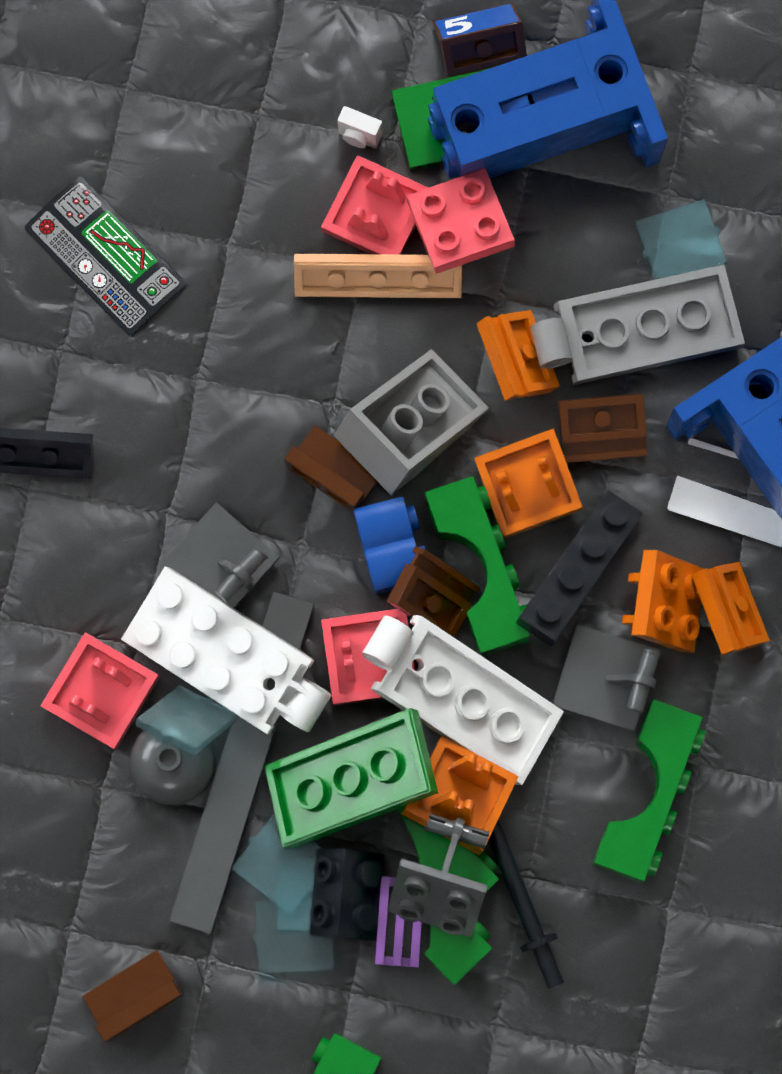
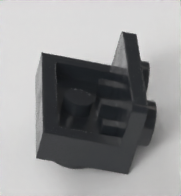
[310,848,384,941]

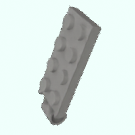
[530,265,745,385]

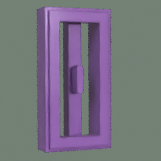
[375,876,422,968]

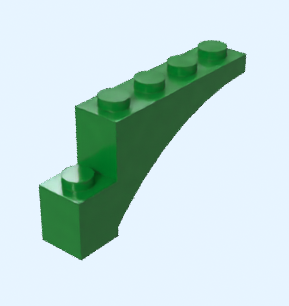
[396,806,499,985]

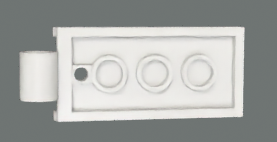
[121,567,332,734]
[362,615,564,785]

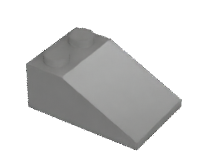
[333,349,489,496]

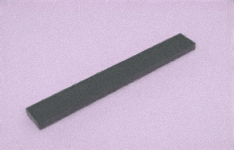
[169,592,314,934]

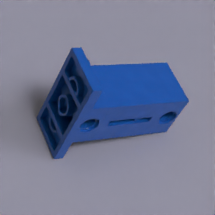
[428,0,668,179]
[666,337,782,519]

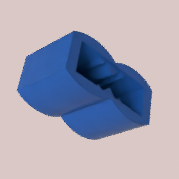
[353,496,425,595]

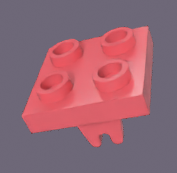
[321,155,428,255]
[406,168,515,274]
[321,609,415,706]
[41,632,160,750]

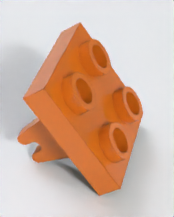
[474,428,584,539]
[621,550,704,653]
[402,736,519,855]

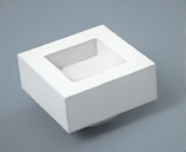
[337,106,383,149]

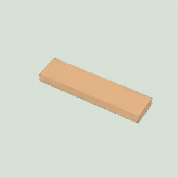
[294,254,462,298]

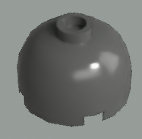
[129,719,216,806]

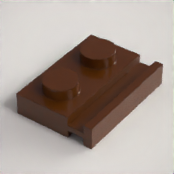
[558,393,648,463]
[387,546,480,638]

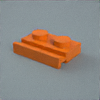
[476,310,560,401]
[691,562,770,655]

